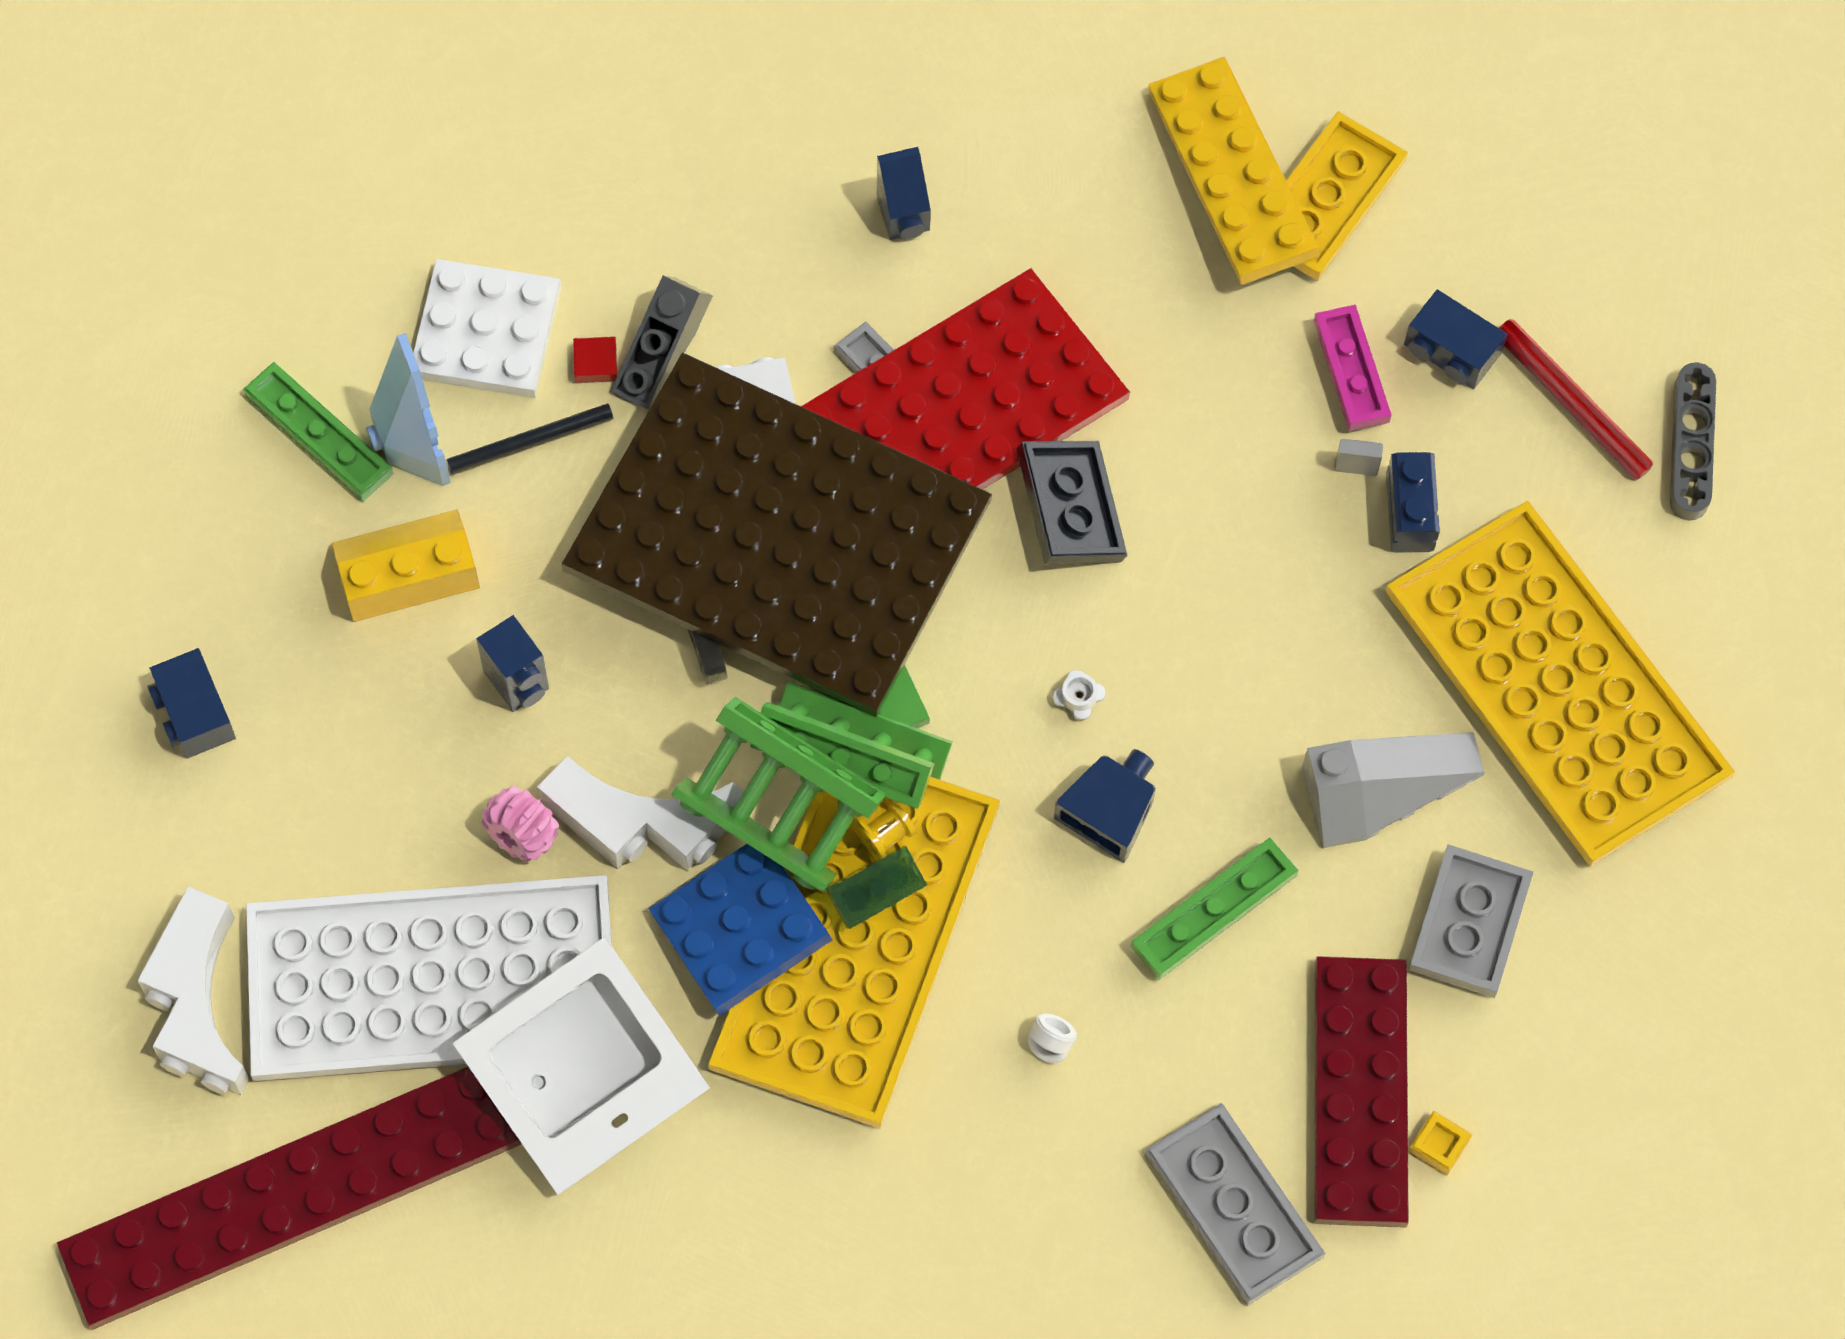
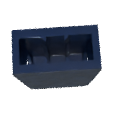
[1054,749,1156,863]

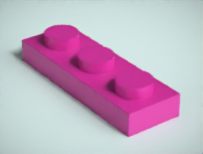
[1313,304,1392,432]

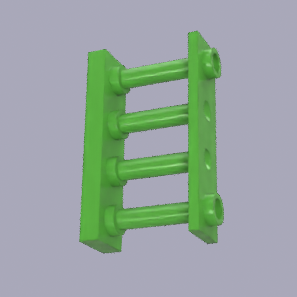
[750,682,953,809]
[671,697,887,892]

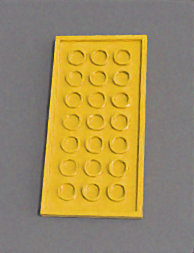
[1385,500,1735,867]
[708,777,1000,1129]

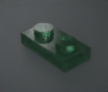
[826,846,927,929]

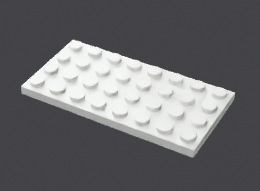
[246,875,612,1081]

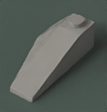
[1302,732,1485,848]

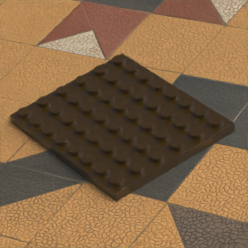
[562,352,992,717]

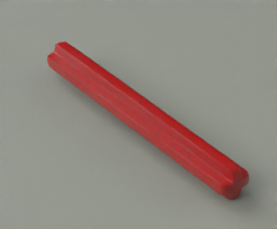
[1499,319,1653,480]

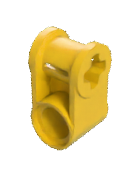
[837,797,916,860]

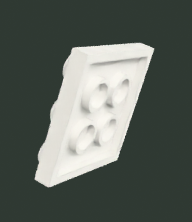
[413,259,562,398]

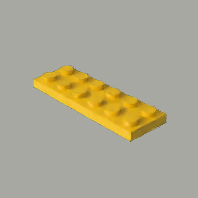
[1148,56,1320,285]

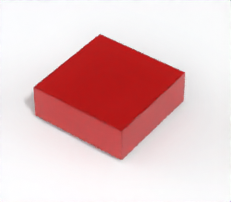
[573,337,617,383]

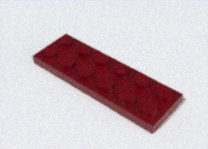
[1314,956,1409,1228]

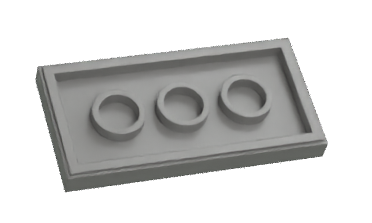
[1145,1103,1326,1306]

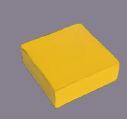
[1408,1110,1473,1176]

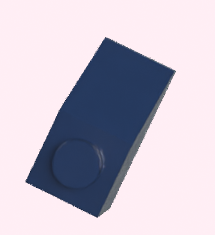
[877,147,931,240]

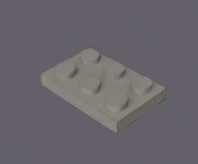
[1408,844,1533,998]

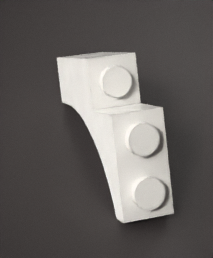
[537,756,744,871]
[138,886,249,1095]

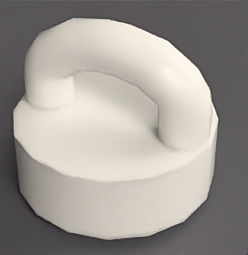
[1028,1014,1077,1063]

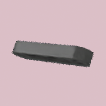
[1670,362,1716,521]

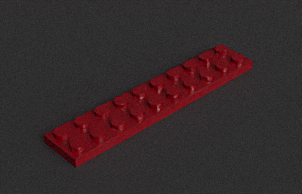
[57,1067,522,1330]

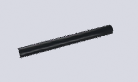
[446,403,614,475]

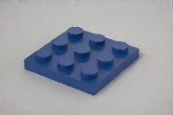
[649,844,833,1016]

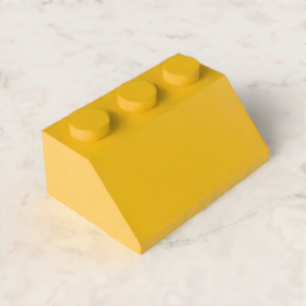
[332,509,480,622]

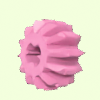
[481,786,559,862]

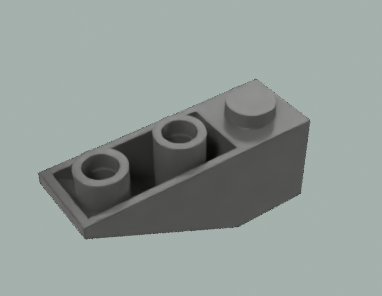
[611,275,713,410]

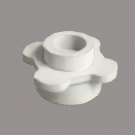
[1053,670,1105,720]

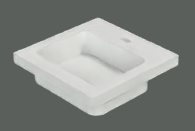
[452,937,710,1195]

